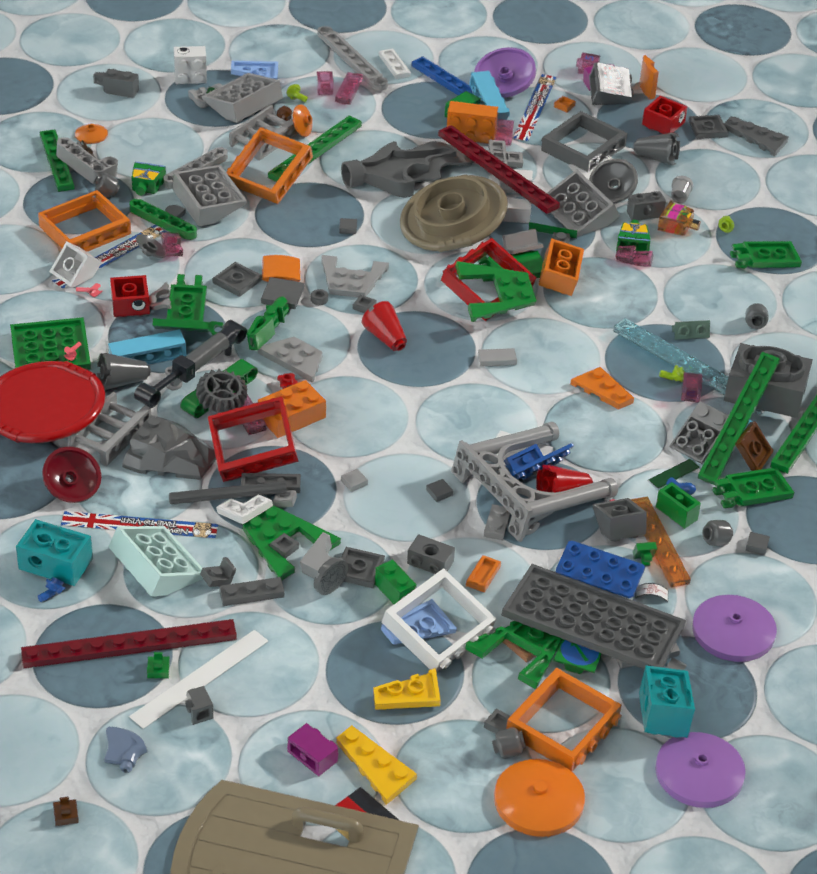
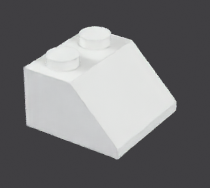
[49,241,102,288]

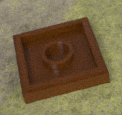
[735,421,773,471]

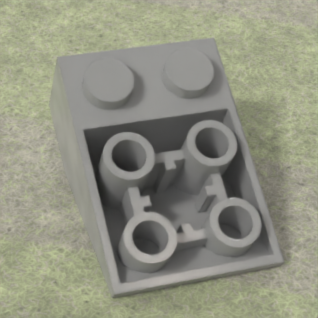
[670,401,729,464]

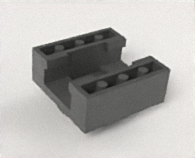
[724,343,813,418]

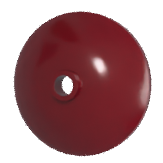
[42,446,102,503]

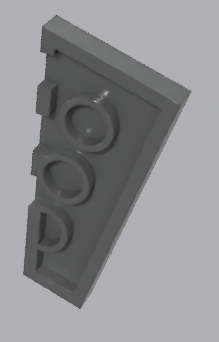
[724,116,789,157]

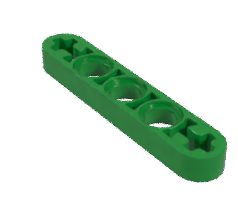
[129,199,197,240]

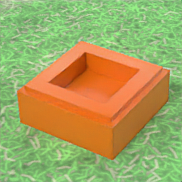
[554,96,576,112]

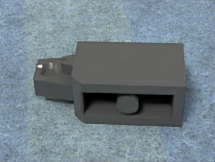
[93,69,139,98]

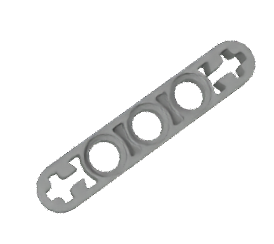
[163,147,228,189]

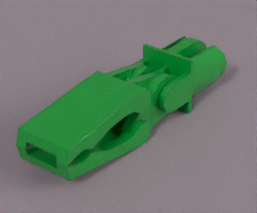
[247,296,289,350]

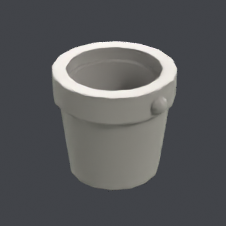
[671,176,693,203]

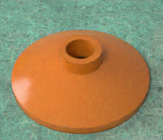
[293,104,313,137]
[75,124,108,144]

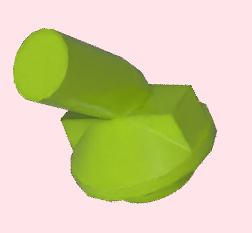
[286,84,308,103]
[718,215,734,233]
[659,365,686,382]

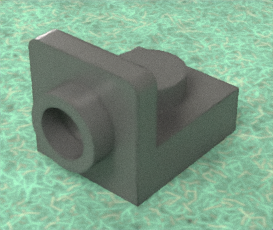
[200,557,236,587]

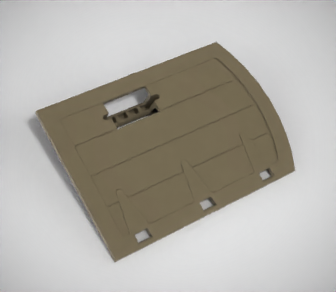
[171,780,419,874]

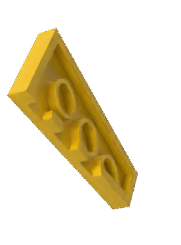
[336,725,417,805]

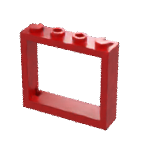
[441,238,536,321]
[208,396,299,482]

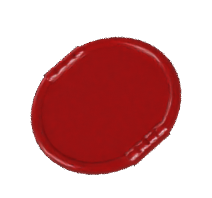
[0,361,105,443]

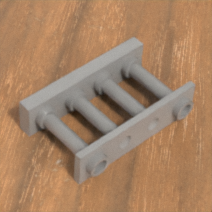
[229,105,298,160]
[67,392,151,466]

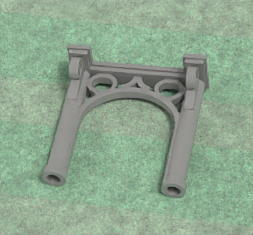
[451,422,618,542]

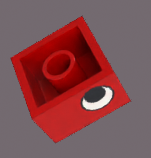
[642,95,688,134]
[110,275,150,317]

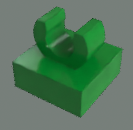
[633,542,657,566]
[147,652,170,678]

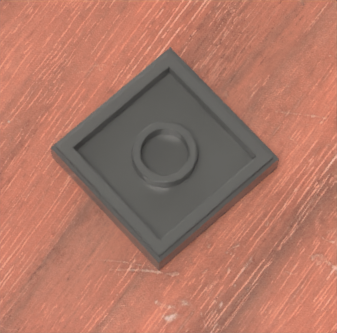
[689,115,728,139]
[212,262,262,297]
[341,547,385,588]

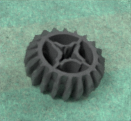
[196,369,248,413]

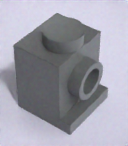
[185,686,214,725]

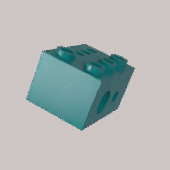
[16,519,93,586]
[639,665,695,738]

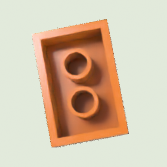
[447,101,498,144]
[538,238,584,296]
[258,380,326,438]

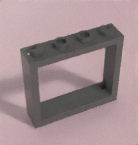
[541,111,627,172]

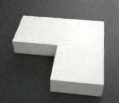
[216,495,273,524]

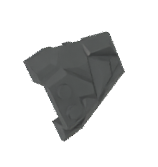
[122,415,216,480]

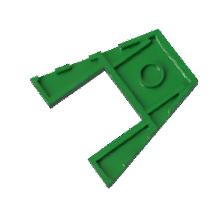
[455,261,536,322]
[242,505,341,581]
[465,621,562,689]

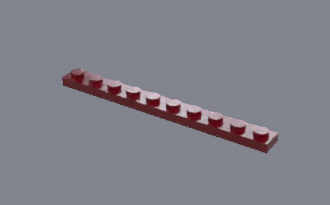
[438,125,560,214]
[21,619,237,669]

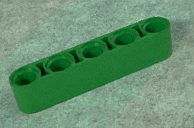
[180,359,258,418]

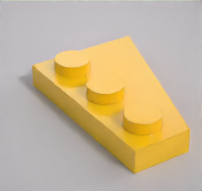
[373,668,441,710]

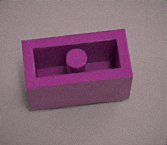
[287,723,338,776]

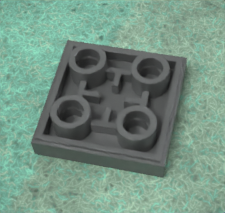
[261,277,304,309]

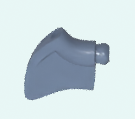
[104,727,148,773]

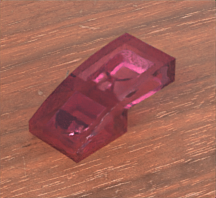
[496,119,514,145]
[161,232,183,257]
[615,246,654,267]

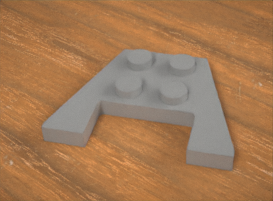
[321,255,389,298]

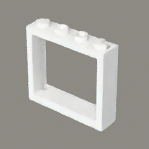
[382,568,497,672]

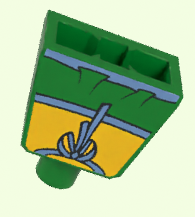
[131,161,166,196]
[616,220,651,255]

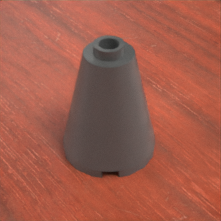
[633,133,680,165]
[97,353,151,390]

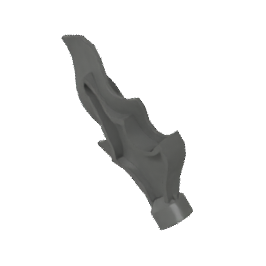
[341,141,474,198]

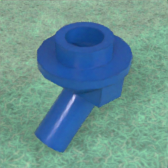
[38,577,66,602]

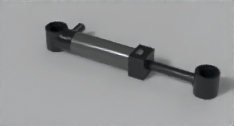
[134,320,247,408]

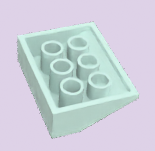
[108,526,203,597]

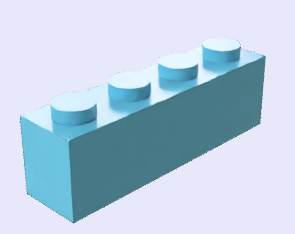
[469,71,510,125]
[108,329,186,365]

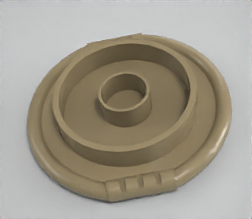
[400,174,508,252]

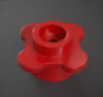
[277,373,298,389]

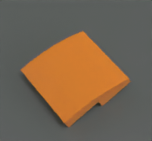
[639,55,659,100]
[262,255,300,282]

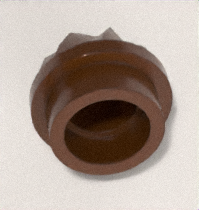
[276,106,293,121]

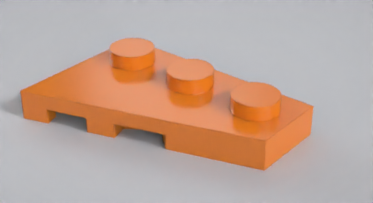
[570,367,634,410]

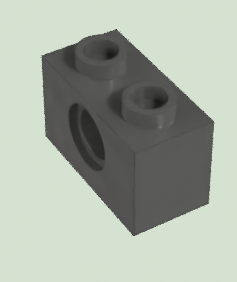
[627,191,666,220]
[407,534,455,574]

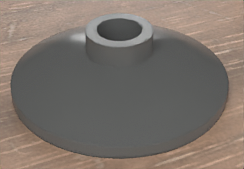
[136,234,167,258]

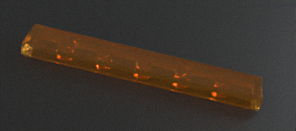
[630,496,691,587]

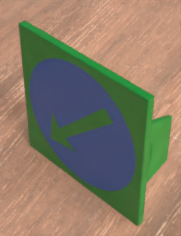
[554,639,602,674]

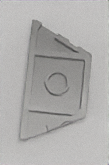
[258,337,322,383]

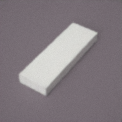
[379,48,411,80]

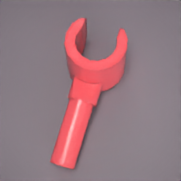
[76,283,102,297]
[64,342,81,361]

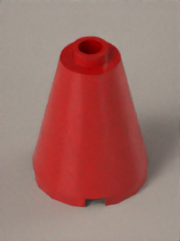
[361,301,407,351]
[536,465,593,493]

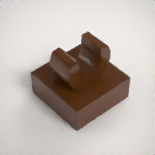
[53,796,79,826]

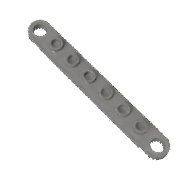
[317,26,388,91]

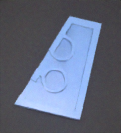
[231,60,278,80]
[381,599,457,645]

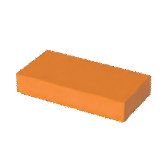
[466,555,501,593]

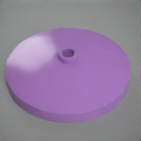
[474,47,536,98]
[692,595,777,662]
[655,732,745,808]

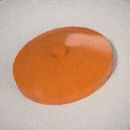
[494,759,585,837]

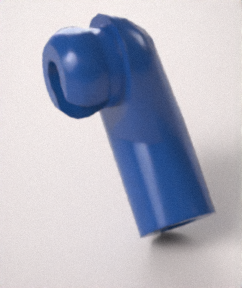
[666,477,696,495]

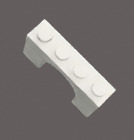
[489,169,533,223]

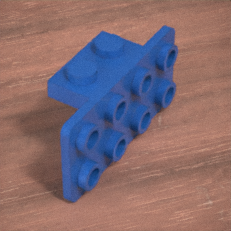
[504,443,574,480]
[556,541,645,599]

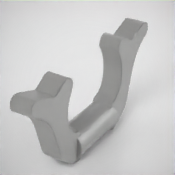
[149,282,172,310]

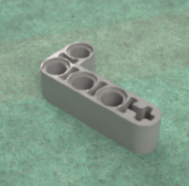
[56,137,118,183]

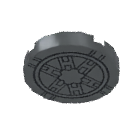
[314,557,348,595]

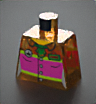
[658,200,701,236]

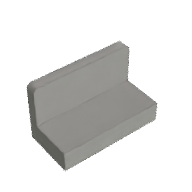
[502,229,543,254]

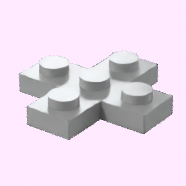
[474,140,523,168]

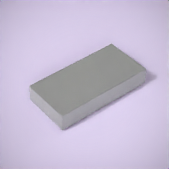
[478,348,517,366]

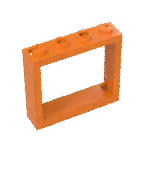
[226,127,313,204]
[38,190,131,252]
[506,667,622,772]

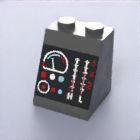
[589,62,634,105]

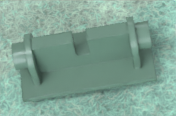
[672,320,710,340]

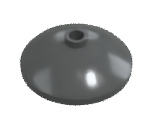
[589,159,638,204]

